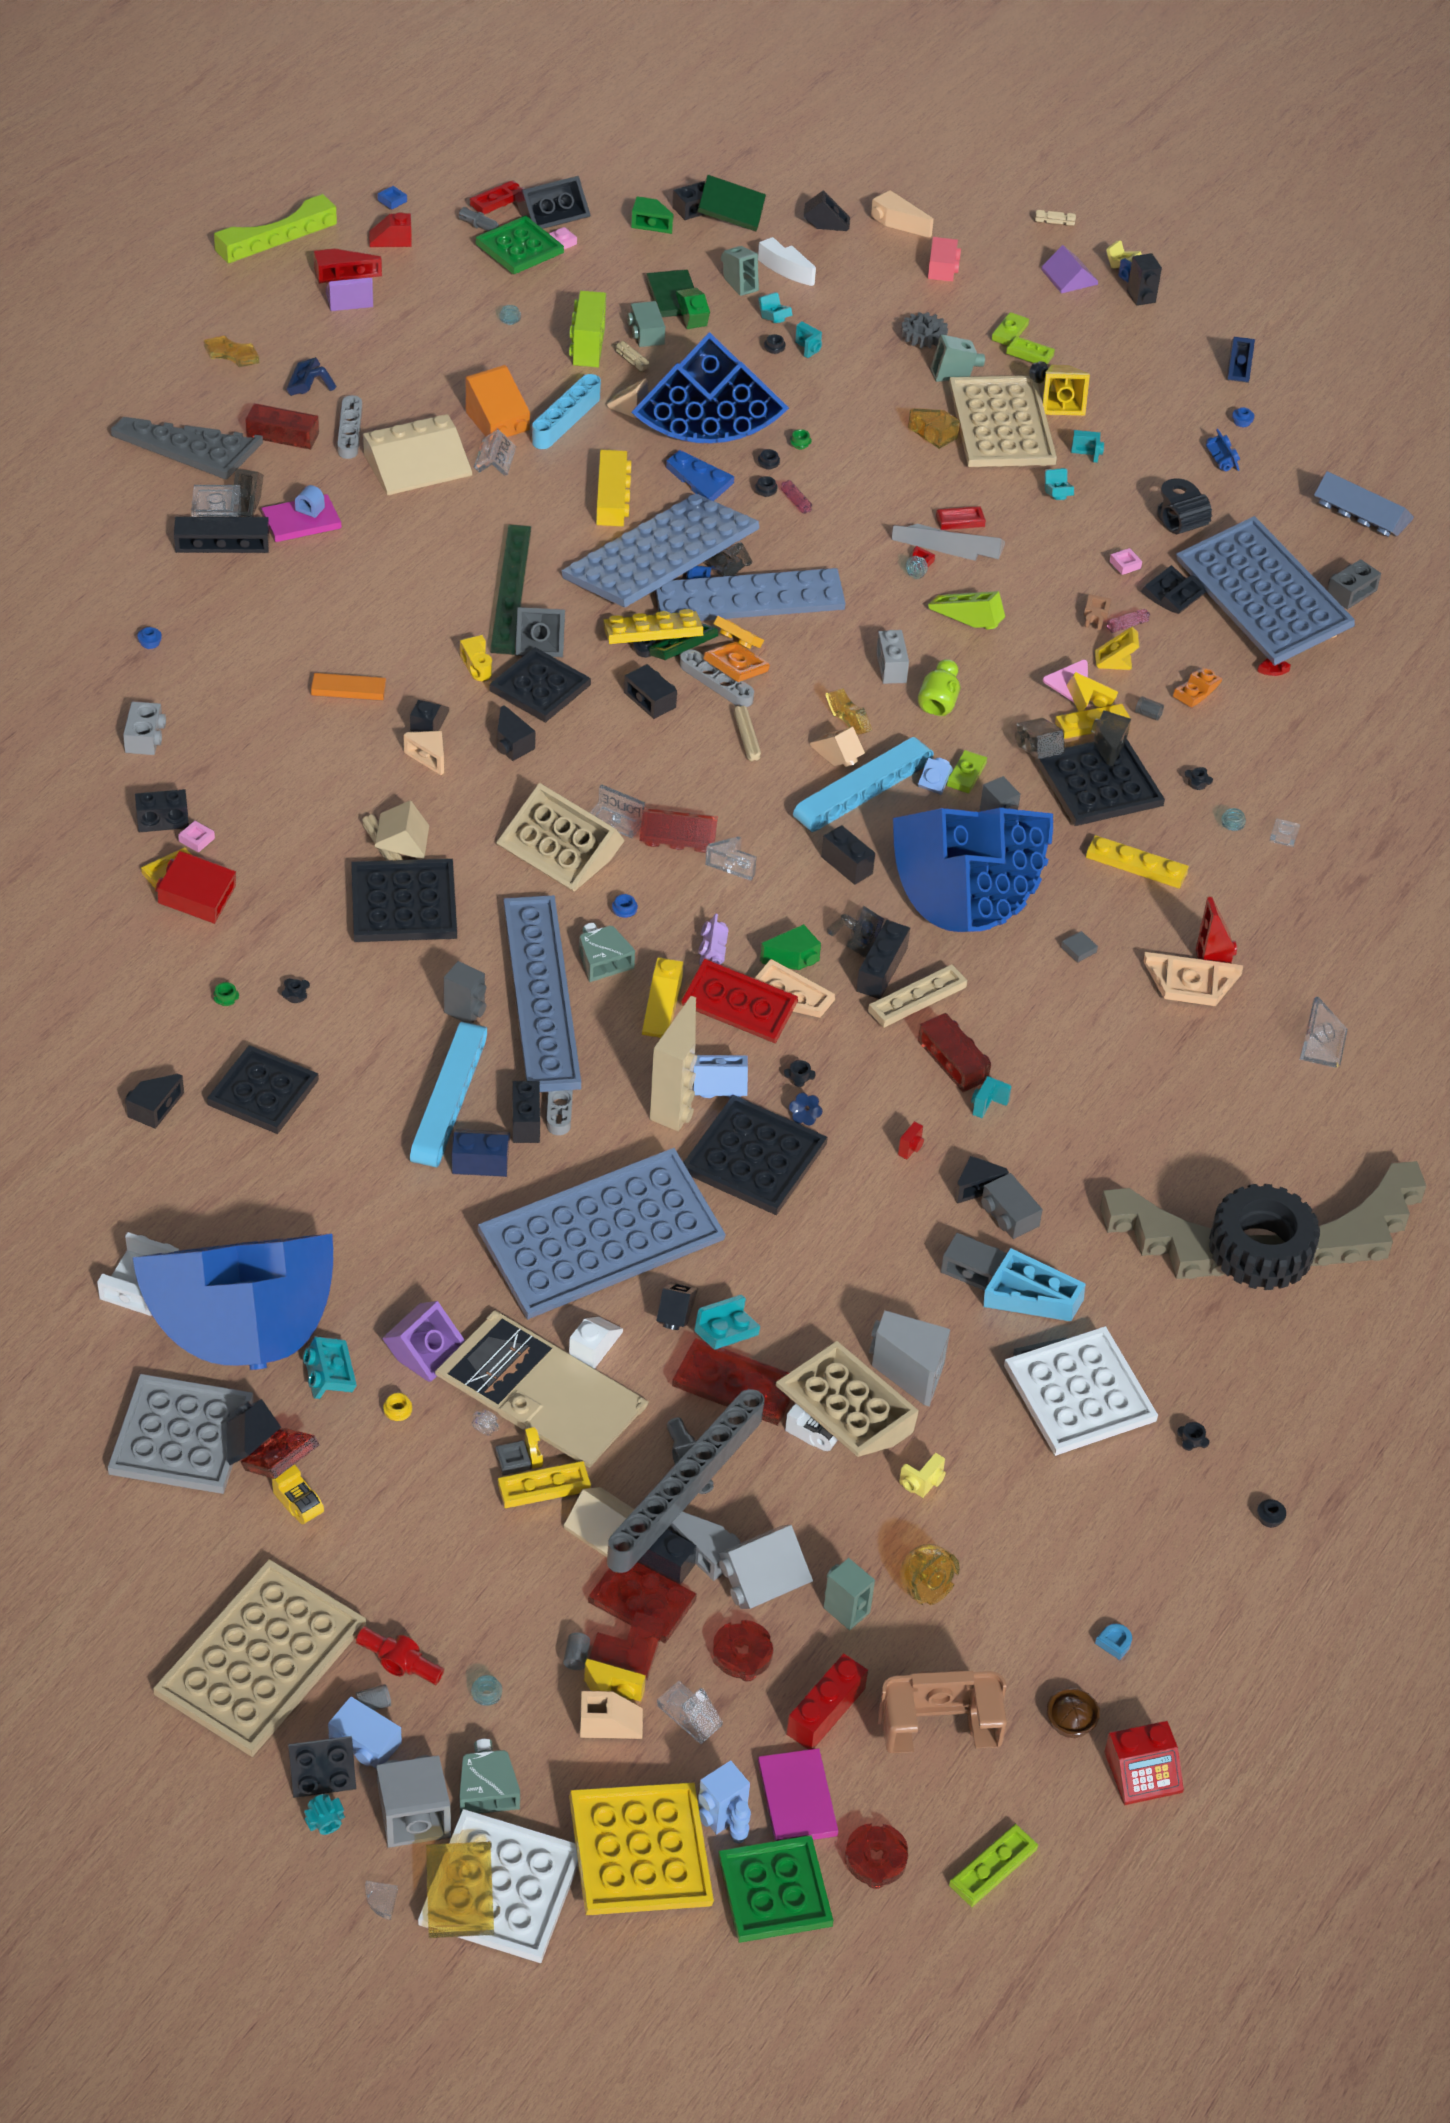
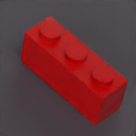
[786,1653,868,1750]

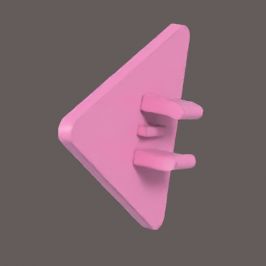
[1043,660,1088,708]

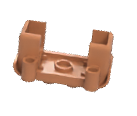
[877,1669,1007,1754]

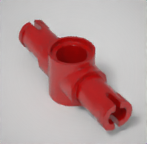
[356,1626,445,1686]

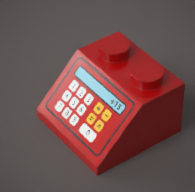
[1104,1721,1184,1805]

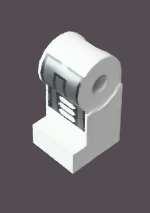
[785,1403,838,1451]

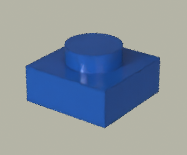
[378,186,407,210]

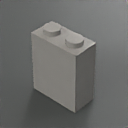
[719,1525,813,1609]

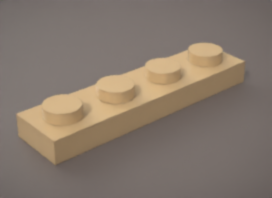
[868,964,967,1028]

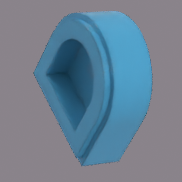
[1095,1624,1132,1660]

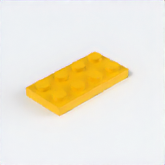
[603,609,703,644]

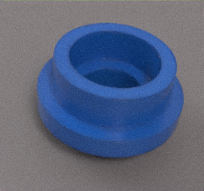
[1232,407,1254,427]
[137,627,162,649]
[612,894,638,918]

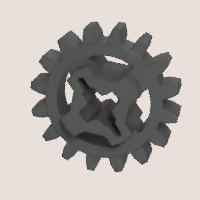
[901,312,948,348]

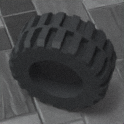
[1209,1184,1320,1290]

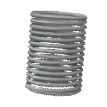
[355,1684,391,1710]

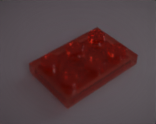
[588,1562,697,1644]

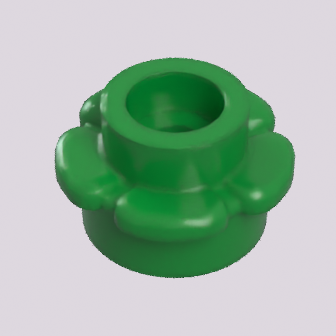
[790,429,812,450]
[213,982,239,1006]

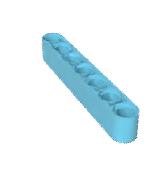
[793,737,934,832]
[410,1022,487,1168]

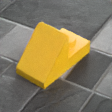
[1095,627,1139,670]
[1067,672,1118,712]
[584,1659,646,1702]

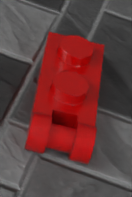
[470,180,525,215]

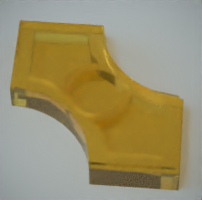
[204,336,260,367]
[826,688,873,735]

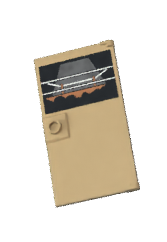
[435,1310,649,1468]

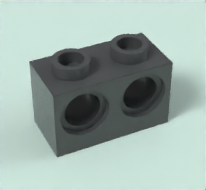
[1328,559,1381,610]

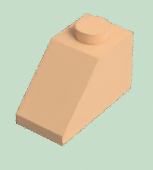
[810,727,865,767]

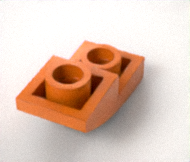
[1173,667,1223,708]

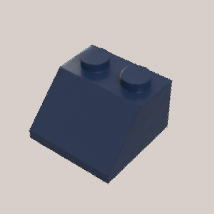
[452,1129,510,1177]

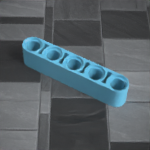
[532,374,601,449]

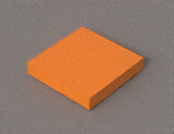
[703,642,770,682]

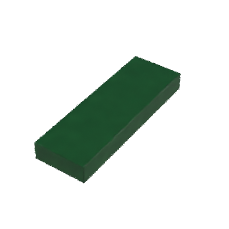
[649,623,718,660]

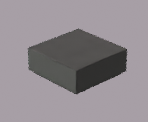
[1061,931,1098,963]
[495,1440,531,1475]

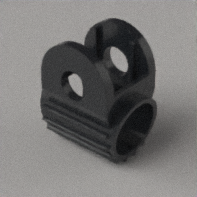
[1157,478,1213,535]

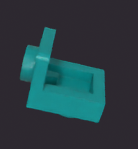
[758,292,793,323]
[795,321,822,358]
[1071,430,1104,463]
[1045,468,1074,500]
[971,1076,1012,1118]

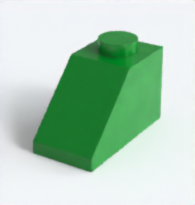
[631,196,674,234]
[676,288,710,329]
[760,924,821,970]

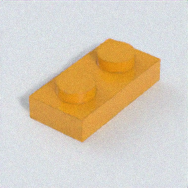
[714,616,764,649]

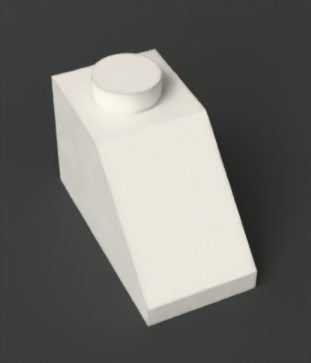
[569,1317,623,1369]

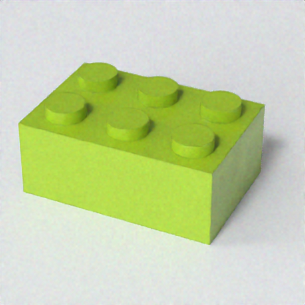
[569,290,606,367]

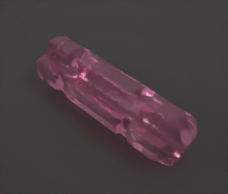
[781,480,812,514]
[1107,608,1150,633]

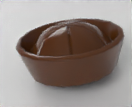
[1047,1688,1100,1738]

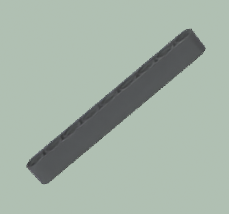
[607,1389,764,1573]

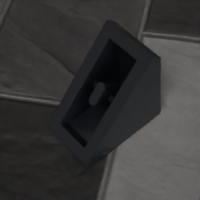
[955,1156,1009,1204]

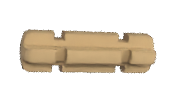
[1035,210,1076,226]
[616,341,649,372]

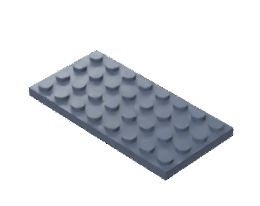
[562,494,759,608]
[1176,516,1355,666]
[477,1148,726,1320]

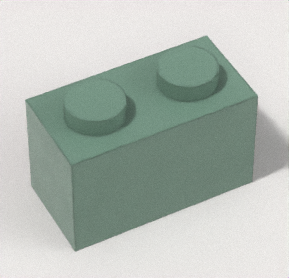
[627,301,665,347]
[824,1558,875,1630]

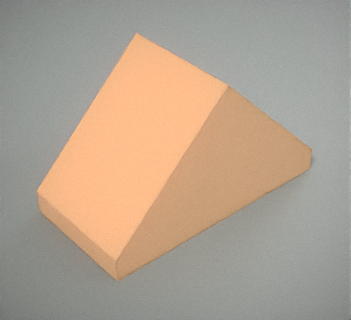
[607,378,648,418]
[404,731,444,775]

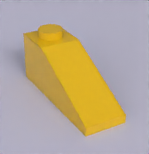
[642,957,683,1038]

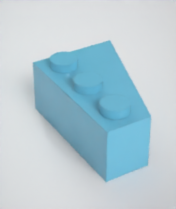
[984,1248,1086,1321]

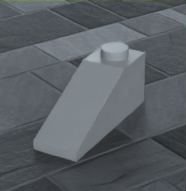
[667,1512,741,1581]

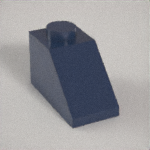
[1227,337,1255,383]

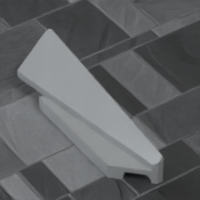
[892,524,1005,561]

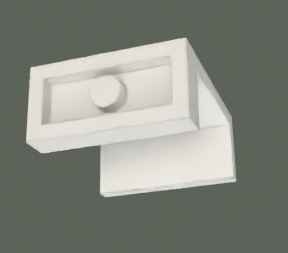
[97,1232,179,1316]

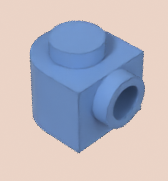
[295,485,325,518]

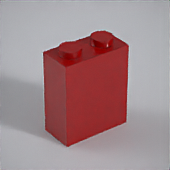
[155,851,236,924]

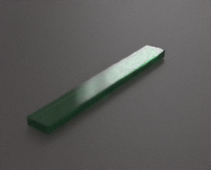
[491,525,531,655]

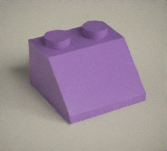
[382,1301,465,1382]

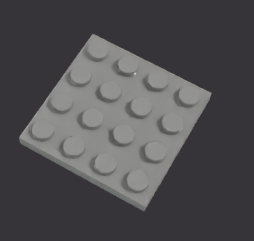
[108,1374,254,1494]

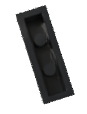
[856,920,910,999]

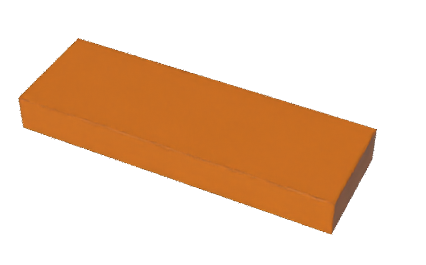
[311,673,386,700]

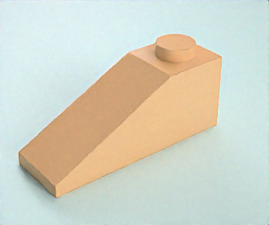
[871,190,934,237]

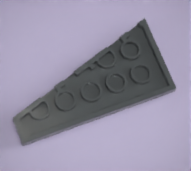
[111,417,263,480]

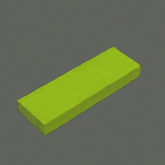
[949,1823,1038,1907]

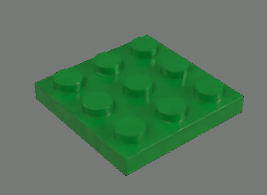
[476,216,564,275]
[718,1835,834,1943]

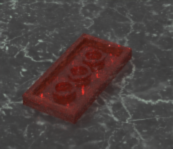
[672,1338,791,1426]

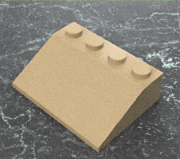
[363,414,472,495]
[496,783,625,892]
[650,996,697,1132]
[776,1341,919,1457]

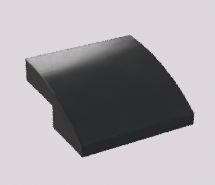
[1141,565,1207,614]

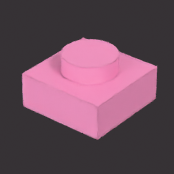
[549,227,577,249]
[1110,548,1142,575]
[178,821,215,853]

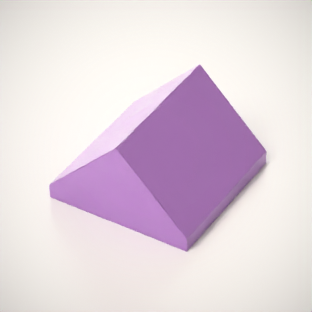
[1041,245,1098,293]
[325,278,373,311]

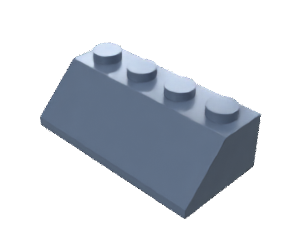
[1314,471,1414,537]

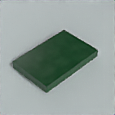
[697,175,766,231]
[646,269,694,317]

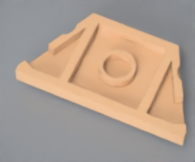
[1143,952,1243,1006]

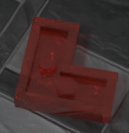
[589,1612,665,1681]

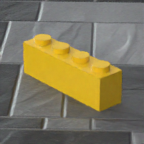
[597,450,631,527]

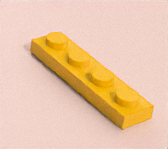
[1086,835,1189,889]

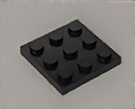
[490,647,591,723]
[207,1045,319,1134]

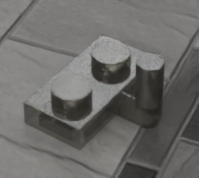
[703,542,753,577]
[827,906,884,958]

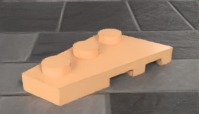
[754,959,835,1018]

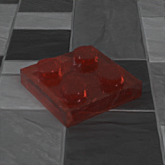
[240,1428,320,1479]

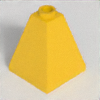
[1043,365,1090,415]

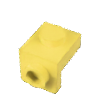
[1107,241,1142,268]
[899,1453,946,1498]

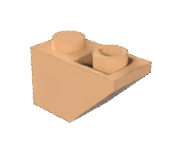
[580,1691,643,1739]

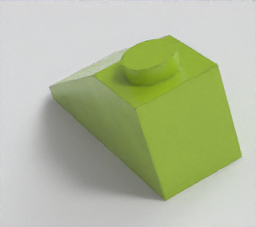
[928,591,1005,630]

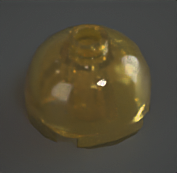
[899,1544,960,1605]

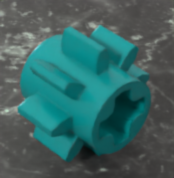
[304,1794,345,1835]

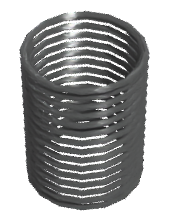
[1135,696,1164,721]
[563,1632,590,1670]

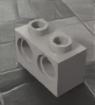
[876,630,909,684]
[123,702,166,755]

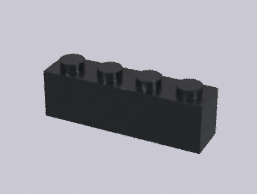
[174,517,270,553]

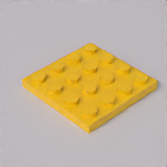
[569,1783,714,1915]

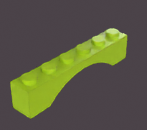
[214,194,337,264]

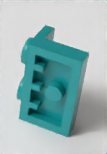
[694,1294,761,1350]
[303,1337,357,1399]

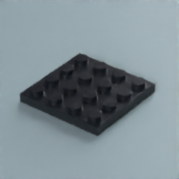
[1035,735,1165,826]
[351,859,457,942]
[683,1095,828,1216]

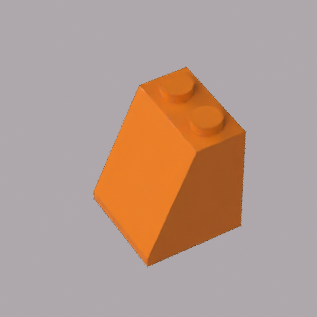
[466,365,530,443]

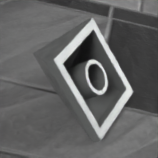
[516,607,565,657]

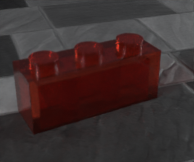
[245,403,319,450]
[639,807,718,853]
[918,1013,991,1092]

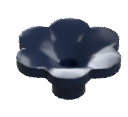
[789,1092,823,1126]

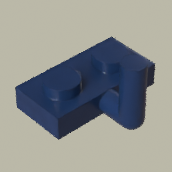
[287,357,337,396]

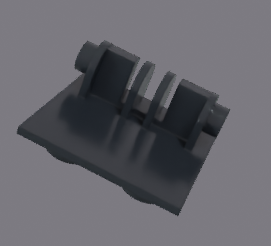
[288,1736,356,1798]

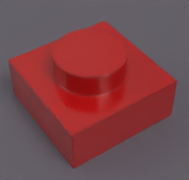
[898,1121,924,1160]

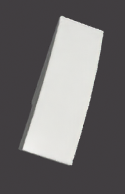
[758,237,816,286]

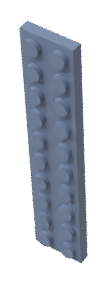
[504,895,581,1092]

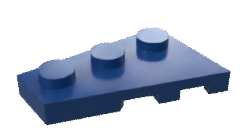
[666,450,734,501]

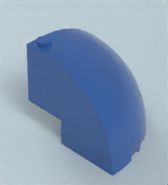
[631,332,789,443]
[893,808,1053,932]
[133,1234,333,1370]

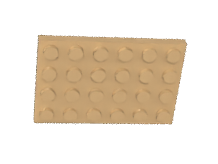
[949,376,1057,467]
[153,1559,366,1757]

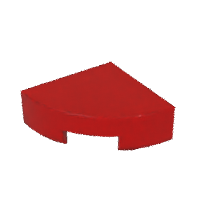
[912,546,935,573]
[1257,658,1291,676]

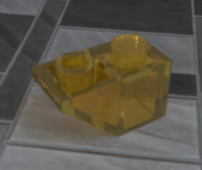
[908,408,960,449]

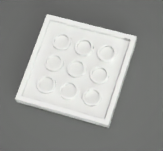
[1004,1326,1158,1456]
[418,1809,578,1963]

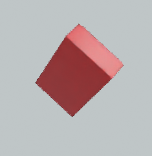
[936,506,986,530]

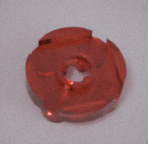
[713,1620,773,1681]
[844,1823,908,1889]

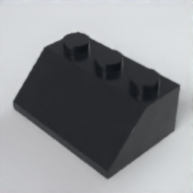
[515,176,591,229]

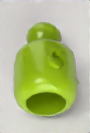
[918,659,961,716]

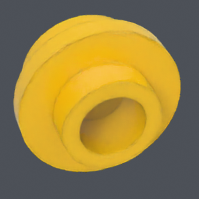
[383,1393,412,1421]

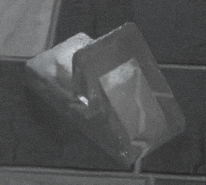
[705,836,757,880]
[657,1681,723,1744]

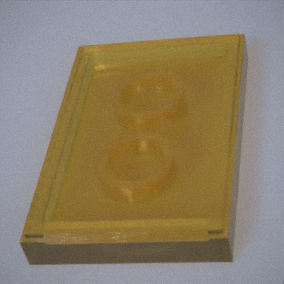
[426,1842,494,1938]

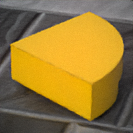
[525,1427,543,1469]

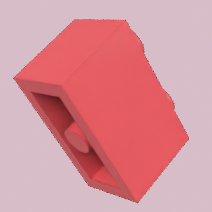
[928,237,961,282]

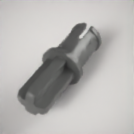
[459,207,499,231]

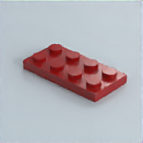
[681,959,798,1044]

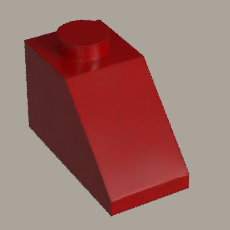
[369,212,412,247]

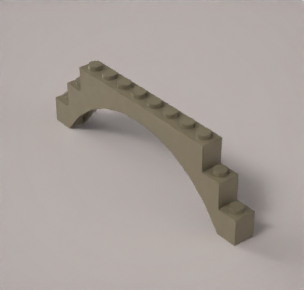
[1100,1161,1426,1279]

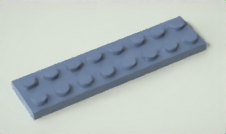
[655,568,846,621]

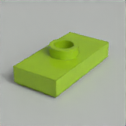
[992,312,1029,346]
[1006,336,1055,364]
[947,750,987,794]

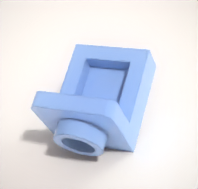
[918,758,953,795]

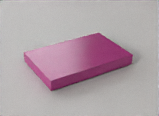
[261,494,342,542]
[758,1748,838,1841]

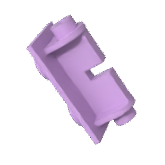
[698,913,729,966]

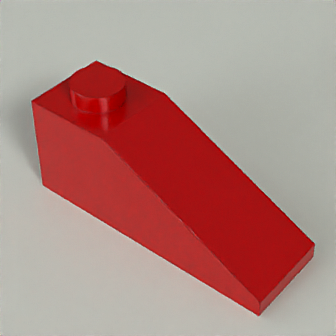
[314,248,382,284]
[1195,897,1237,964]

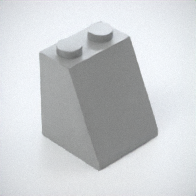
[869,1311,950,1407]
[376,1755,451,1848]

